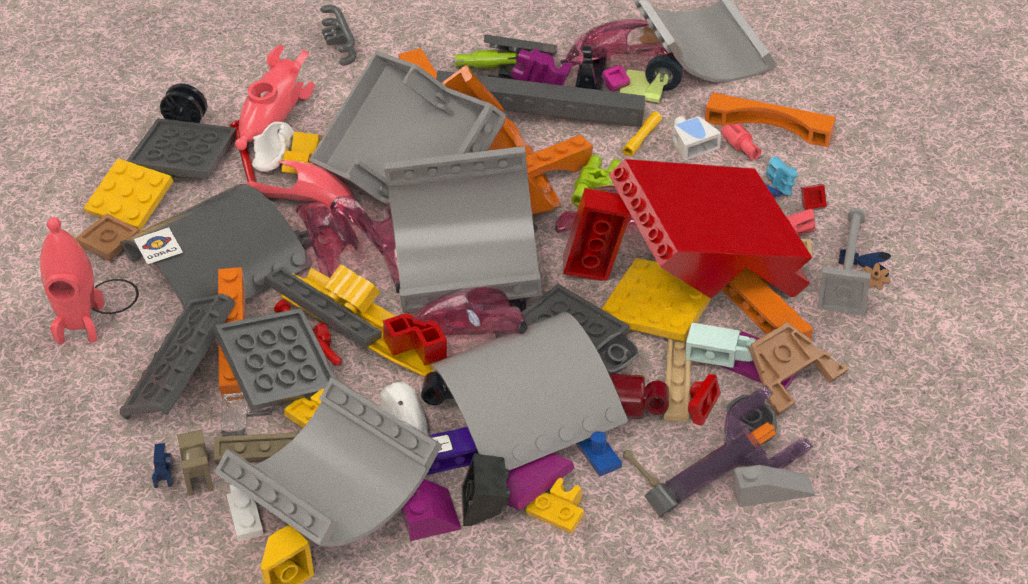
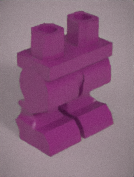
[510,48,573,86]

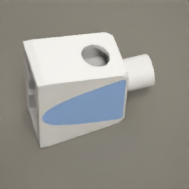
[672,116,721,160]

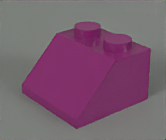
[401,479,461,541]

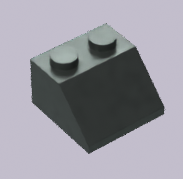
[461,453,510,526]

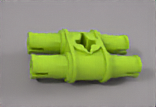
[455,50,517,69]
[571,155,621,206]

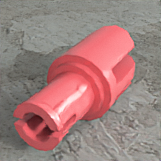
[721,123,761,160]
[787,209,816,236]

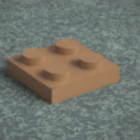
[76,214,140,261]

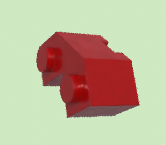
[383,313,447,366]

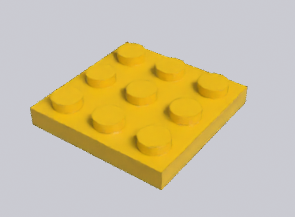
[83,158,174,231]

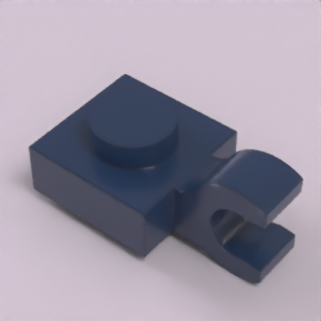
[152,443,173,488]

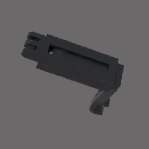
[575,45,607,90]

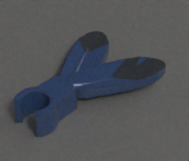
[838,249,891,277]

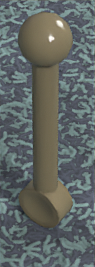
[623,450,660,487]

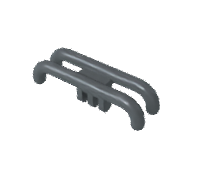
[320,5,356,66]

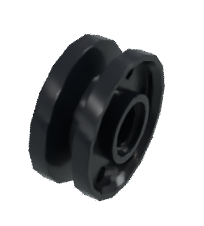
[160,83,208,123]

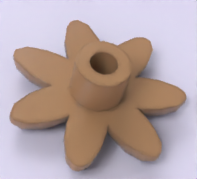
[864,263,891,290]

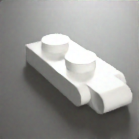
[226,485,264,541]

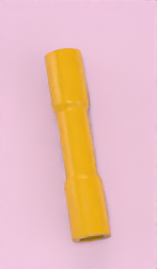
[622,111,662,157]

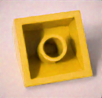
[260,525,314,584]

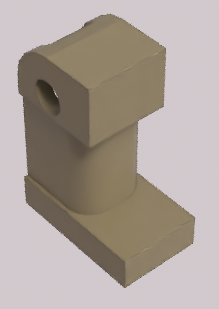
[177,430,214,496]

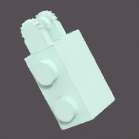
[685,323,756,368]

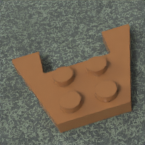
[748,322,848,416]

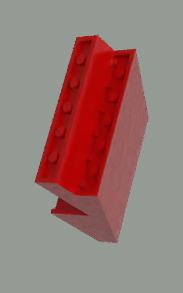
[608,159,813,298]

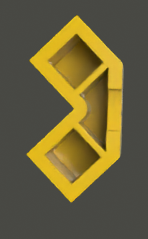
[281,131,323,175]

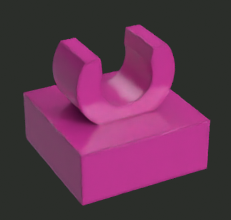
[601,65,630,91]

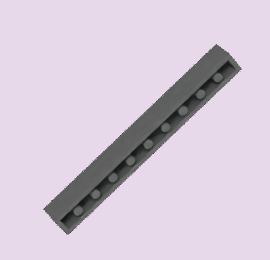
[436,70,645,127]

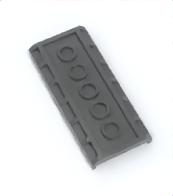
[120,294,236,420]

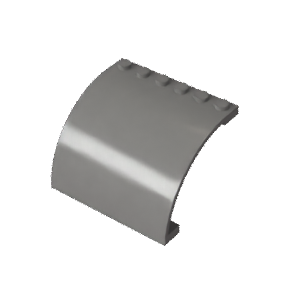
[633,0,777,82]
[384,146,542,312]
[430,312,628,470]
[214,377,443,547]

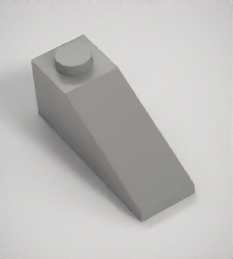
[733,465,815,507]

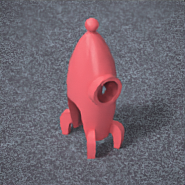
[235,44,315,150]
[40,217,104,345]

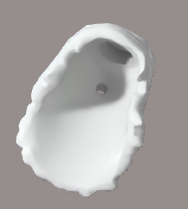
[252,121,294,173]
[380,382,429,435]

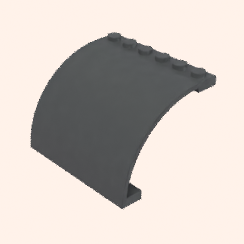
[120,184,312,310]

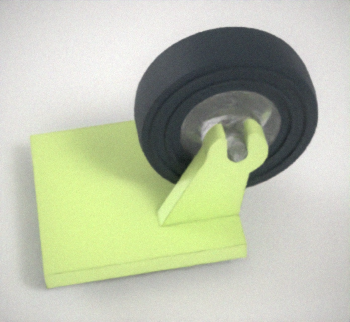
[619,55,683,103]

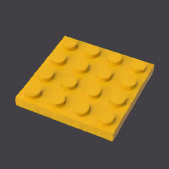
[599,258,711,342]

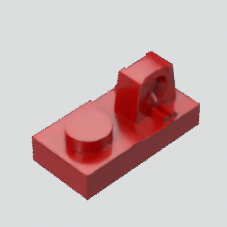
[688,374,721,426]

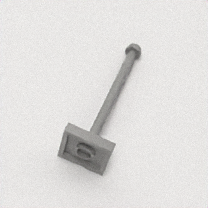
[817,208,871,316]

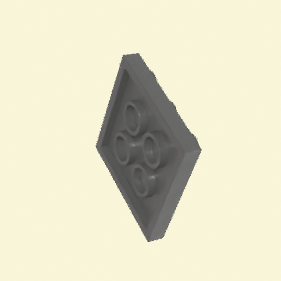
[484,34,558,55]

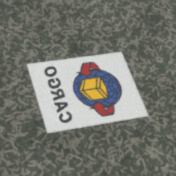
[134,227,183,264]

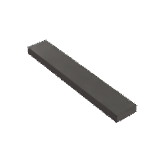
[264,267,382,348]

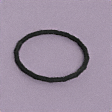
[91,279,139,314]

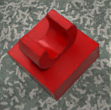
[801,184,827,210]

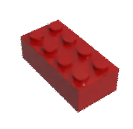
[563,188,631,281]

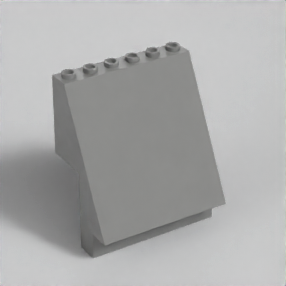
[309,50,507,208]

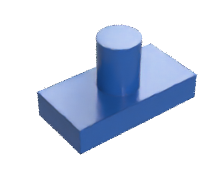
[576,431,622,477]

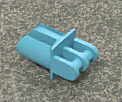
[765,156,798,195]

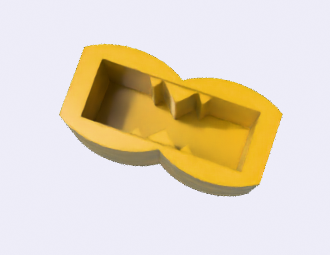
[324,264,380,315]

